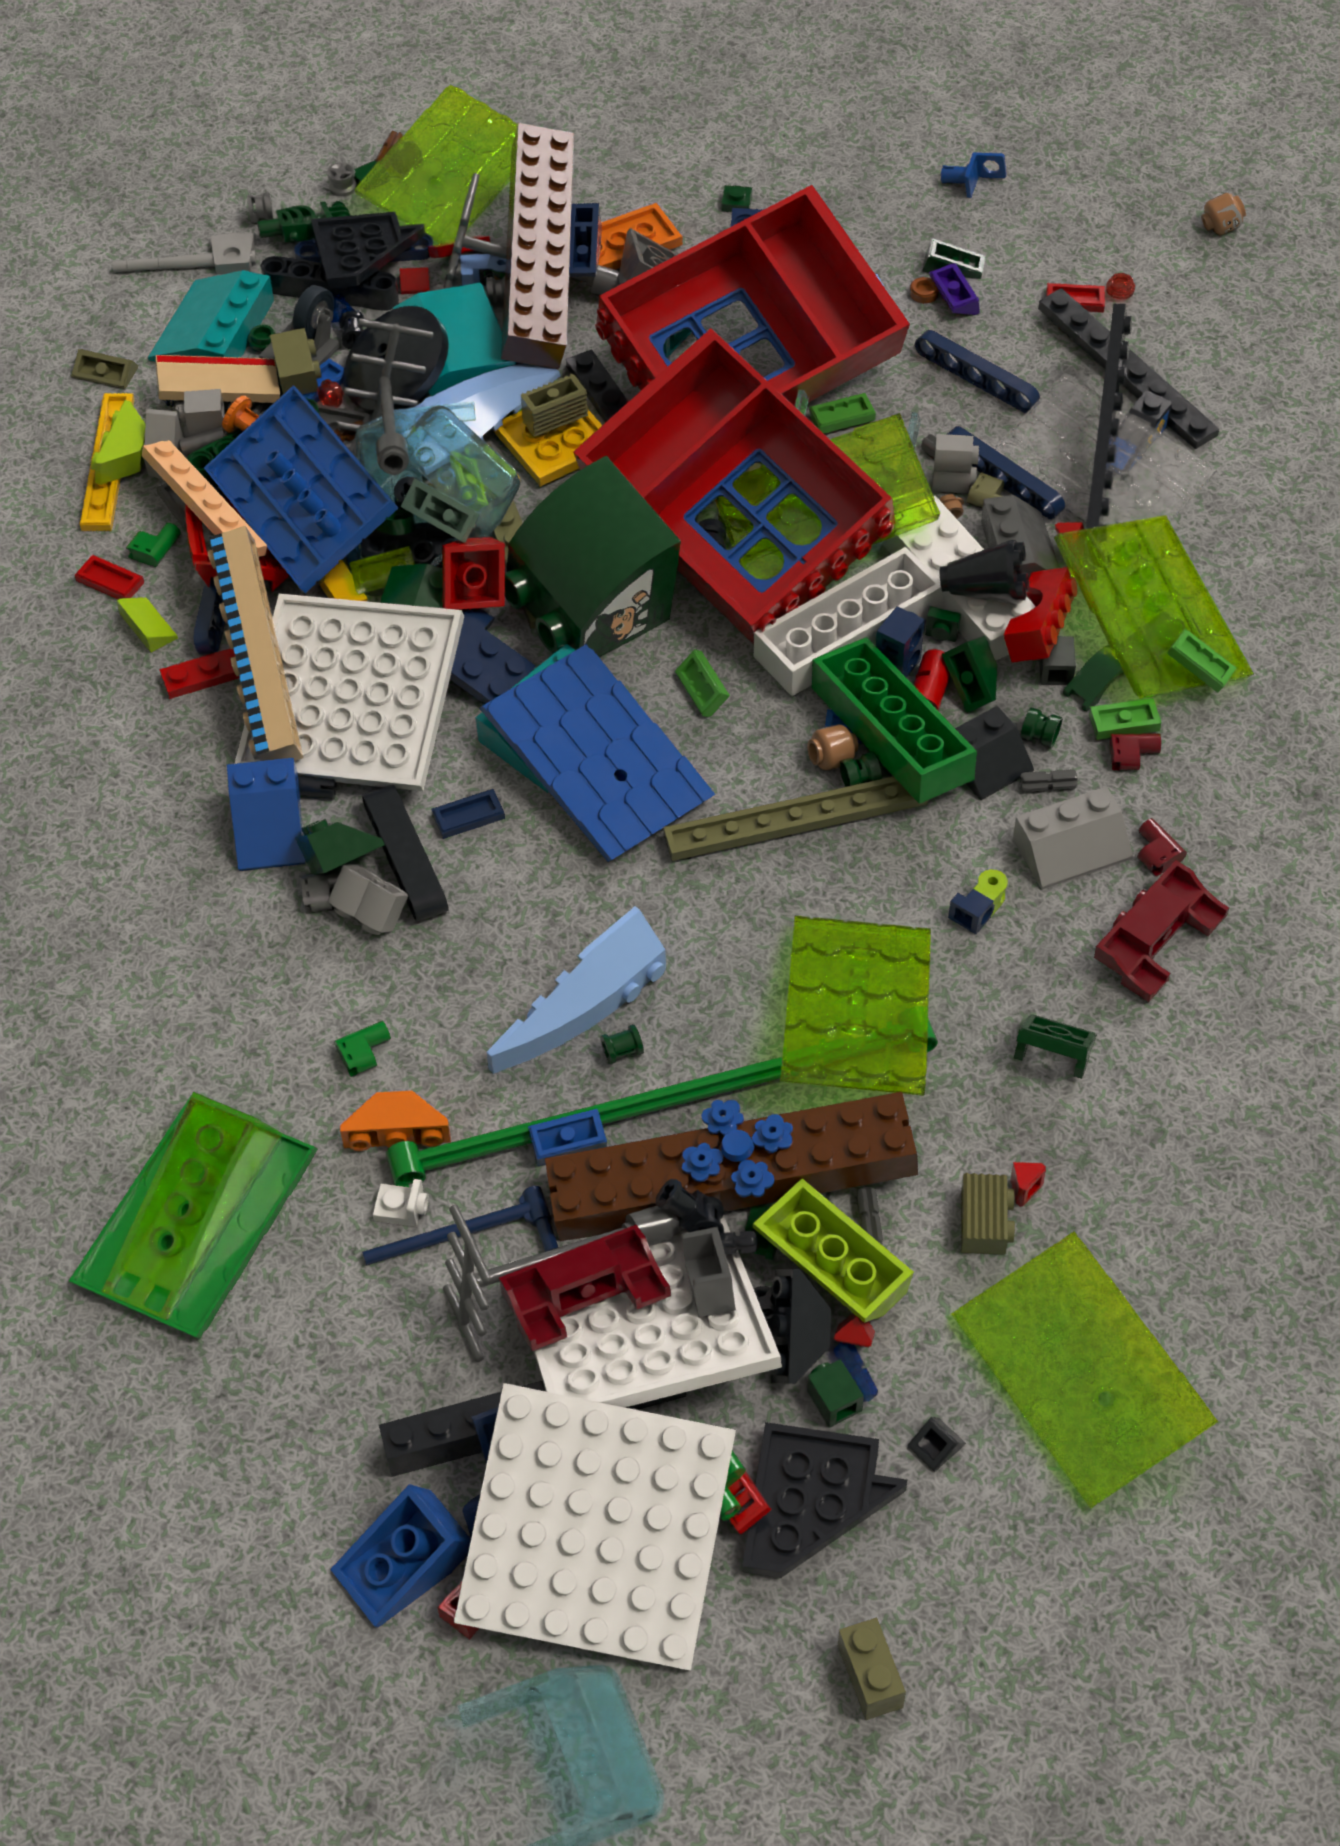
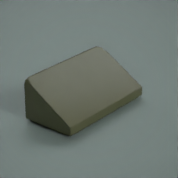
[71,349,139,389]

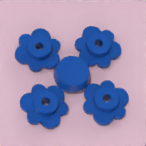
[682,1100,793,1197]

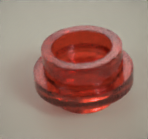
[1106,273,1135,299]
[317,379,344,408]

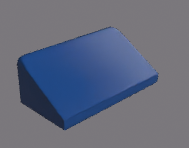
[528,1109,607,1166]

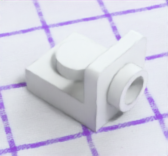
[373,1179,429,1227]

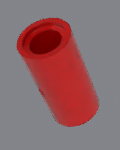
[913,649,950,711]

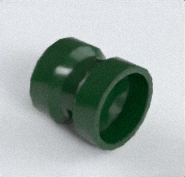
[1020,707,1063,748]
[840,752,882,787]

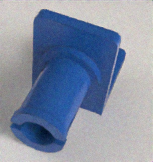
[941,152,1007,198]

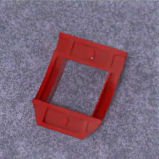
[185,496,290,592]

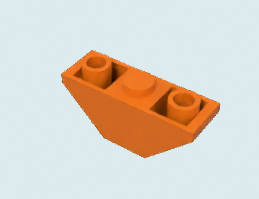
[340,1090,451,1151]

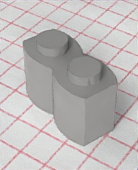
[932,434,979,494]
[328,864,408,935]

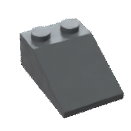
[618,228,678,285]

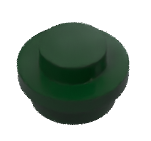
[248,325,276,351]

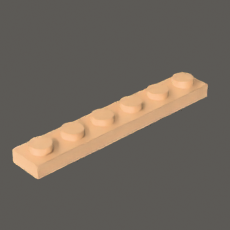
[142,440,267,557]

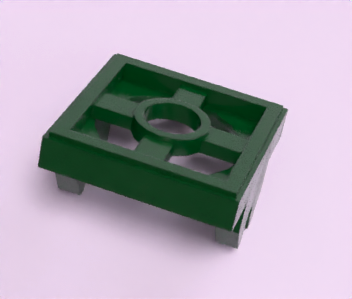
[1014,1014,1097,1079]

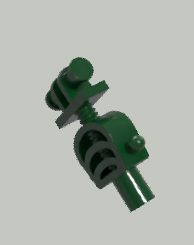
[257,201,351,242]

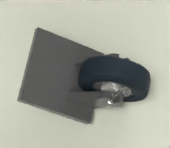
[259,285,340,367]

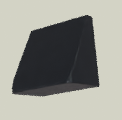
[907,1417,966,1472]

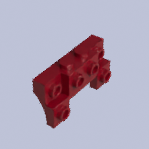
[1094,860,1229,1002]
[499,1224,671,1351]

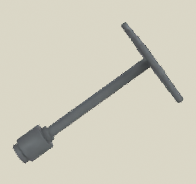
[443,173,620,296]
[337,318,434,475]
[443,1205,679,1362]

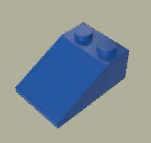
[227,758,305,871]
[330,1484,471,1627]

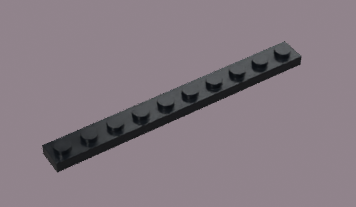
[1081,303,1132,582]

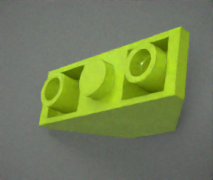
[91,400,146,485]

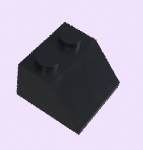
[955,706,1034,800]

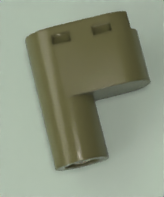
[967,473,1005,508]

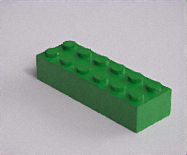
[812,637,977,804]

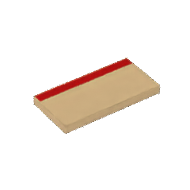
[155,355,280,403]

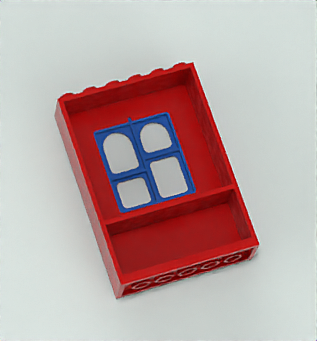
[595,185,910,409]
[573,328,895,644]

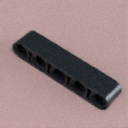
[260,256,399,311]
[362,785,449,922]

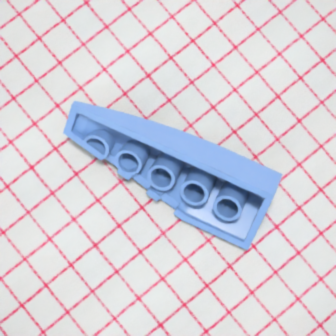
[395,363,560,476]
[486,906,666,1074]

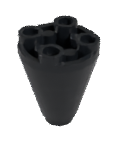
[939,540,1029,604]

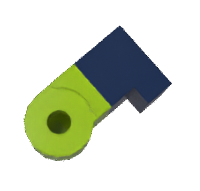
[948,869,1008,935]

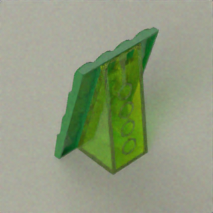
[69,1092,318,1339]

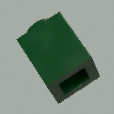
[807,1359,864,1428]

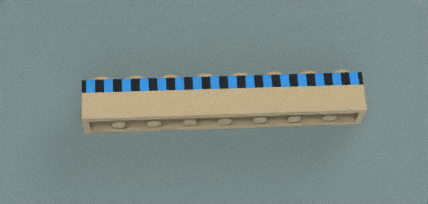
[208,526,304,761]

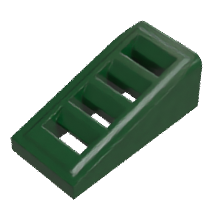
[922,238,986,279]

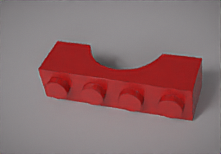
[1003,567,1077,663]

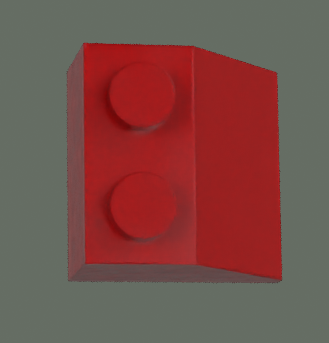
[442,537,505,610]

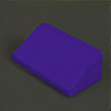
[929,263,980,315]

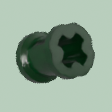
[600,1024,644,1064]

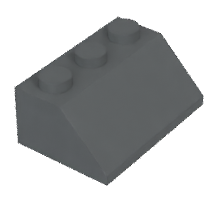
[981,495,1059,577]

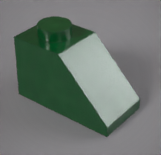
[942,636,998,713]

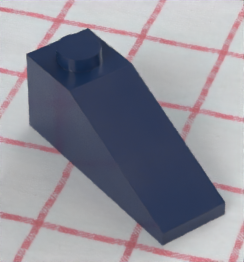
[569,203,602,277]

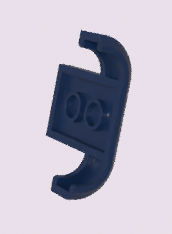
[450,608,536,704]

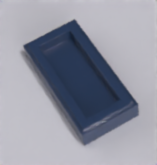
[431,789,505,839]

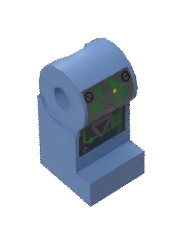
[460,254,506,286]

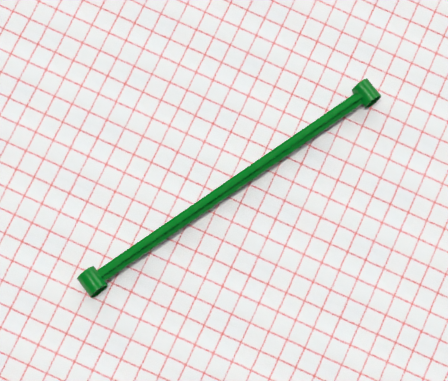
[386,1009,938,1187]

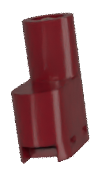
[1109,734,1161,770]
[1137,818,1187,876]

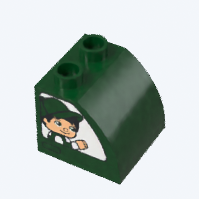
[505,456,681,657]

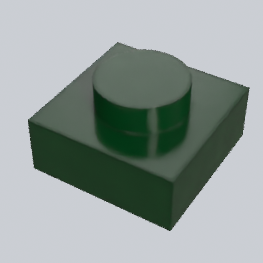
[722,185,753,212]
[925,606,961,642]

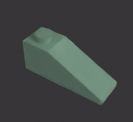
[401,479,479,543]

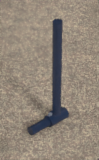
[362,1186,559,1266]

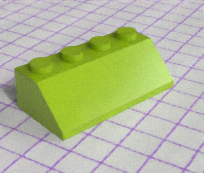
[752,1179,914,1322]

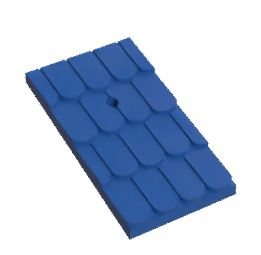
[204,385,398,593]
[479,645,716,862]

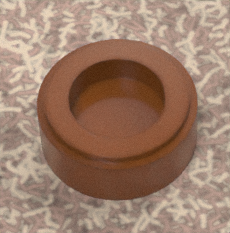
[910,277,939,304]

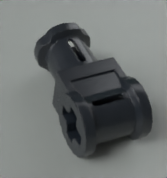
[655,1179,724,1233]

